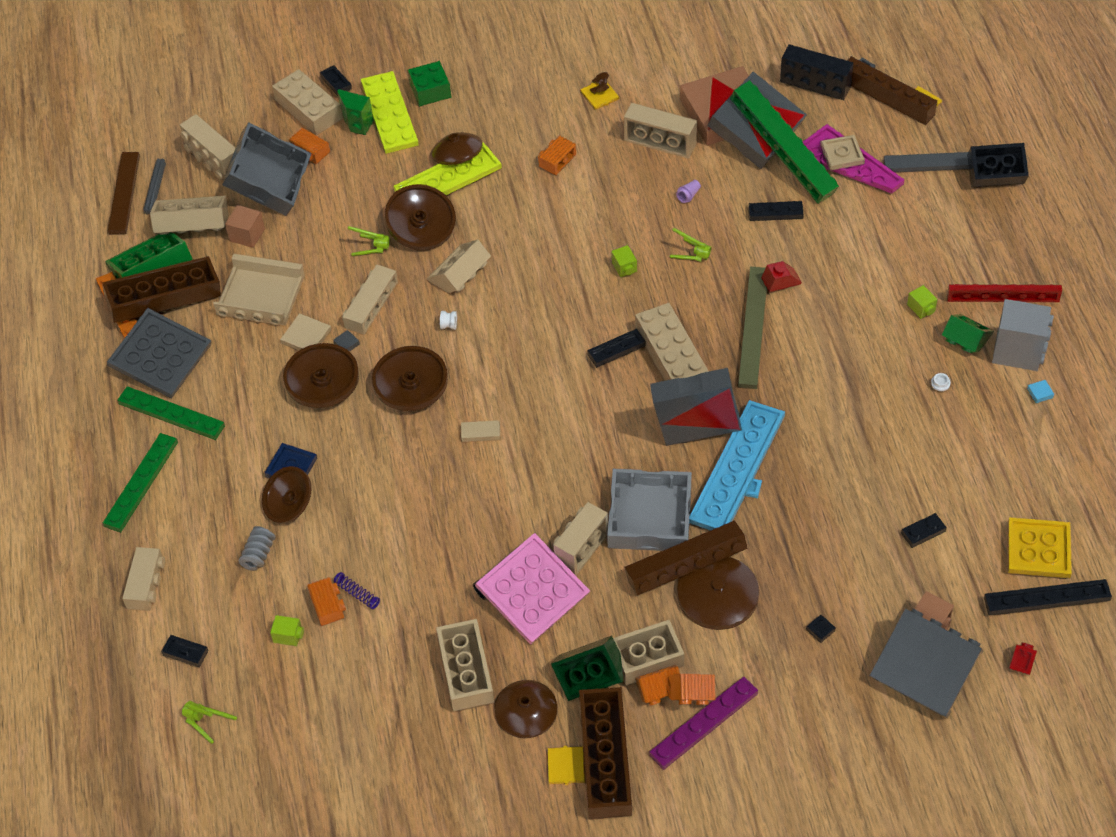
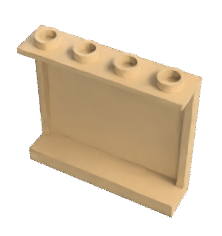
[213,254,305,326]

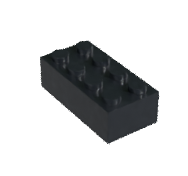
[780,44,854,100]

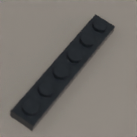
[984,579,1112,615]

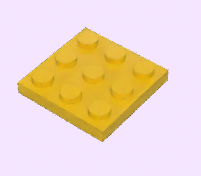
[1008,517,1072,578]

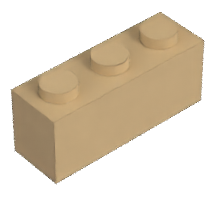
[122,547,165,611]

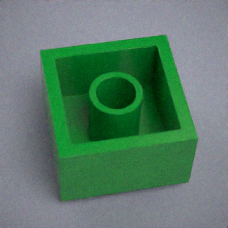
[408,61,452,107]

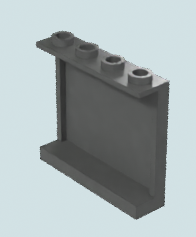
[870,608,983,718]

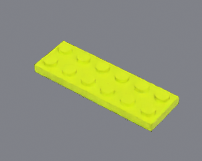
[361,71,419,154]
[393,142,502,195]

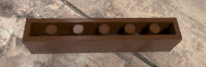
[847,56,937,125]
[624,520,748,596]

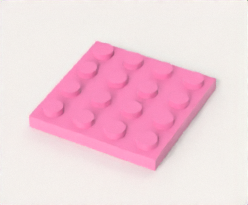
[475,533,590,645]

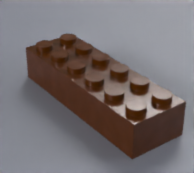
[102,256,221,323]
[579,687,632,819]

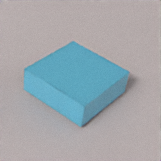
[1027,380,1054,403]
[745,479,762,499]

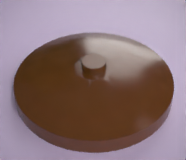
[384,184,456,250]
[283,343,359,408]
[372,346,448,411]
[677,557,759,630]

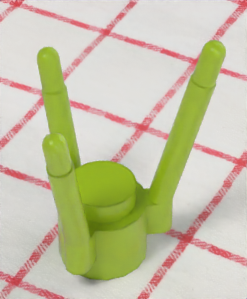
[348,226,390,256]
[669,228,712,262]
[182,701,237,744]

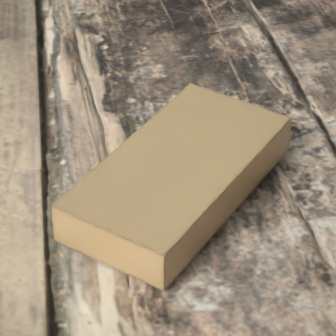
[461,420,500,442]

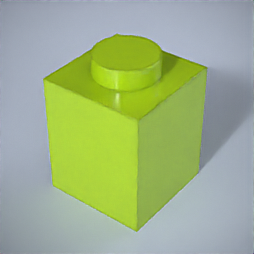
[611,245,637,278]
[907,285,938,319]
[270,615,304,646]

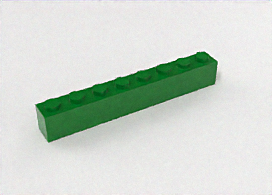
[730,80,839,204]

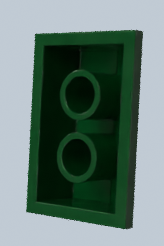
[551,636,623,701]

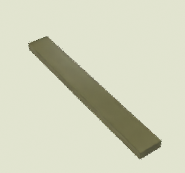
[738,266,767,389]

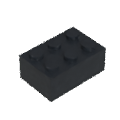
[967,143,1029,188]

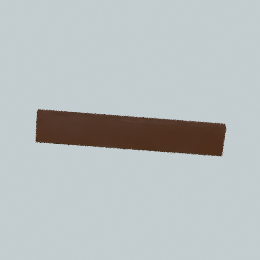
[108,152,140,235]

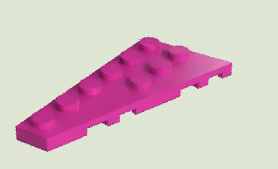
[803,124,905,194]

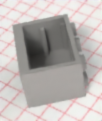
[992,299,1054,371]

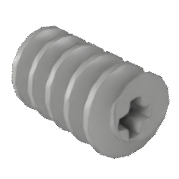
[238,526,276,571]

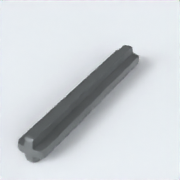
[143,158,166,214]

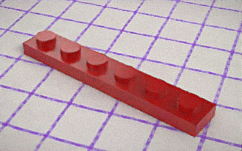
[947,284,1062,302]

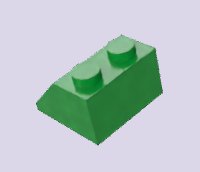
[337,89,374,135]
[942,314,994,353]

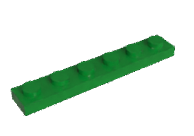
[117,386,225,440]
[102,433,178,533]

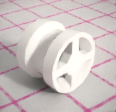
[440,311,457,330]

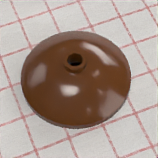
[431,132,483,165]
[262,466,312,524]
[494,680,558,738]

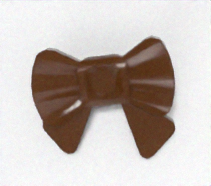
[590,72,609,94]

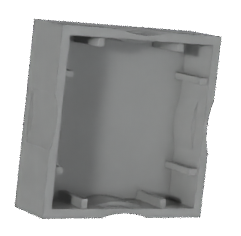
[607,469,692,551]

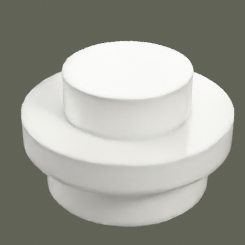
[931,373,951,391]

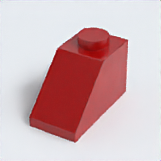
[761,261,802,292]

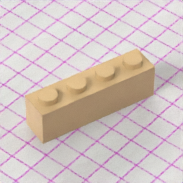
[342,265,398,335]

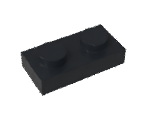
[320,65,352,96]
[901,513,947,548]
[161,635,209,668]

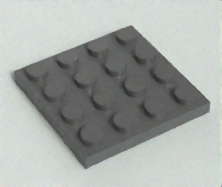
[107,308,211,399]

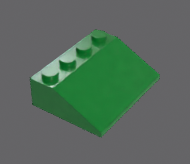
[105,232,193,279]

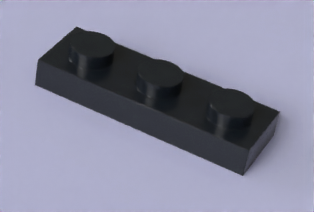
[748,201,804,221]
[587,329,646,368]

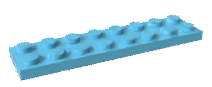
[689,400,785,530]

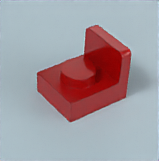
[1009,642,1037,675]

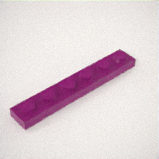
[649,677,758,770]

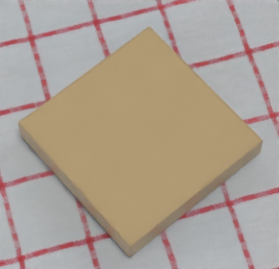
[820,135,865,170]
[280,313,332,350]

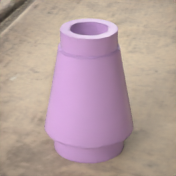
[676,180,701,203]

